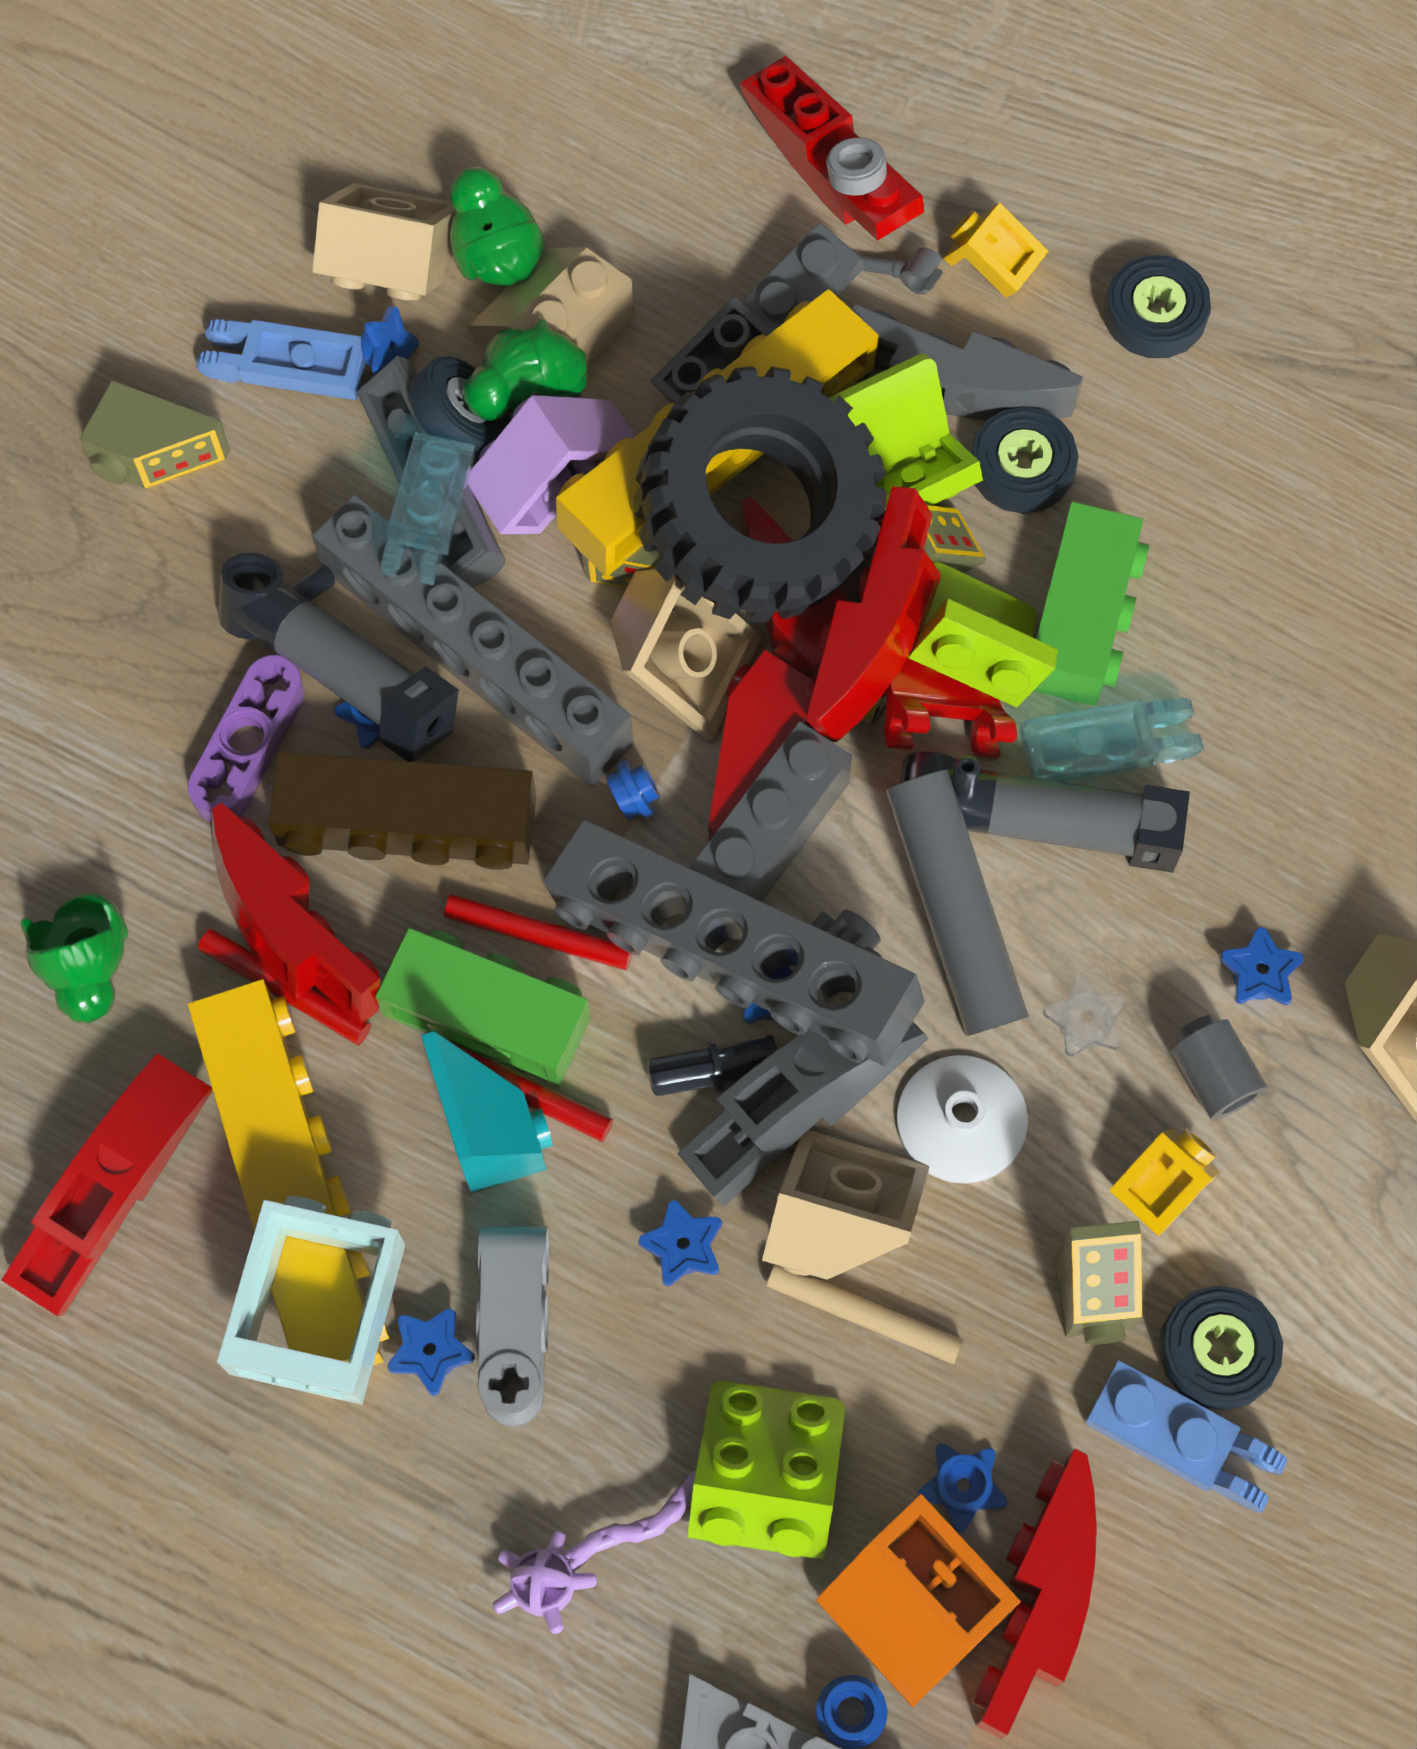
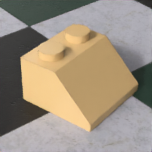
[312,183,456,300]
[469,247,634,367]

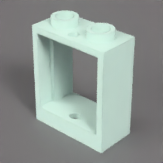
[217,1196,405,1405]

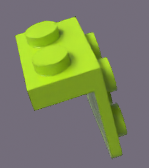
[829,354,983,507]
[908,562,1058,708]
[687,1381,845,1560]

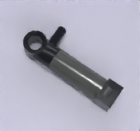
[218,552,459,762]
[899,751,1190,873]

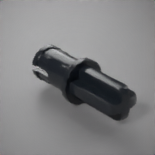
[647,1035,777,1096]

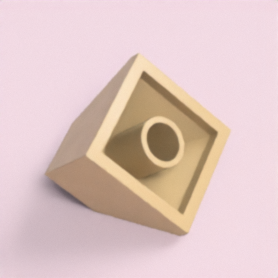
[610,569,762,740]
[1344,933,1417,1123]
[762,1130,930,1280]

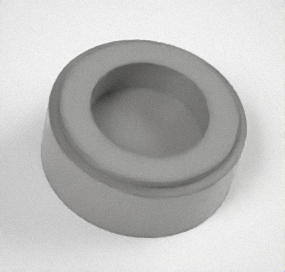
[826,138,887,196]

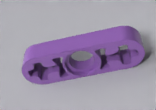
[188,655,305,823]

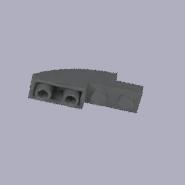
[650,222,864,403]
[852,304,1083,420]
[677,1021,929,1206]

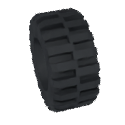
[633,366,887,622]

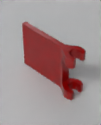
[884,657,1017,759]

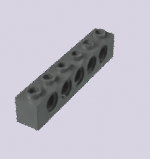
[312,494,634,788]
[543,820,925,1067]

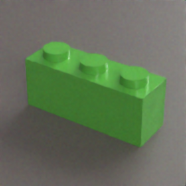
[1034,502,1150,706]
[376,928,591,1088]

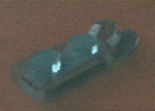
[381,432,475,585]
[1020,697,1204,782]

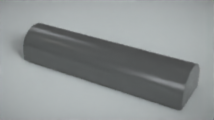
[356,356,505,587]
[886,770,1029,1036]

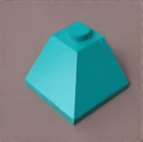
[421,1031,553,1194]

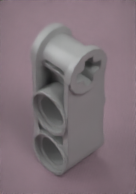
[476,1226,549,1428]

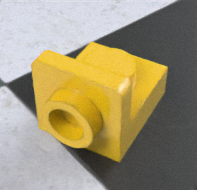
[943,202,1049,298]
[1109,1128,1220,1237]

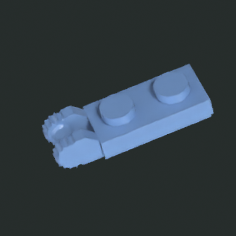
[196,319,367,401]
[1085,1360,1288,1513]

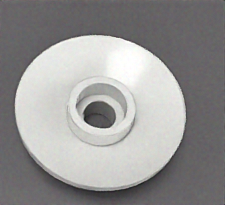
[897,1055,1028,1184]

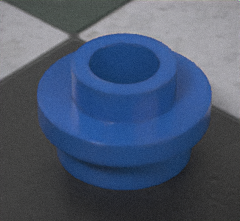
[606,758,660,820]
[816,1675,887,1749]

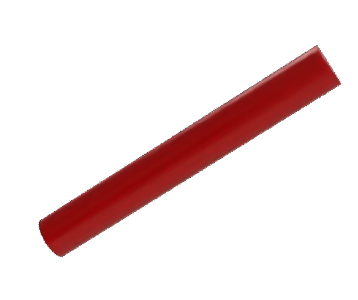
[444,894,633,971]
[198,928,371,1046]
[443,1037,614,1142]

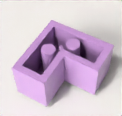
[465,395,635,534]

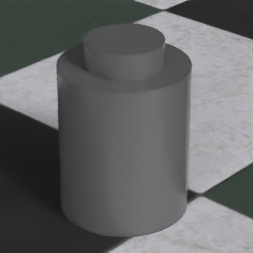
[1171,1015,1269,1121]

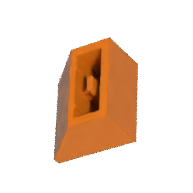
[815,1494,1021,1708]

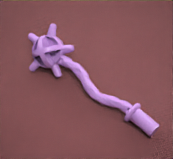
[493,1470,696,1634]

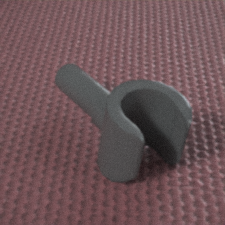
[860,247,943,295]

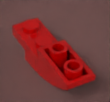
[740,56,924,241]
[804,486,941,742]
[212,802,381,1026]
[1,1053,213,1316]
[971,1448,1097,1739]

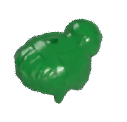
[449,166,545,286]
[462,318,587,421]
[21,891,128,1024]

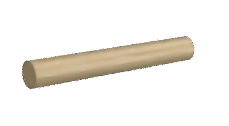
[766,1264,964,1365]

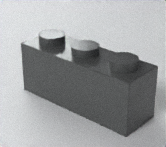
[690,721,852,902]

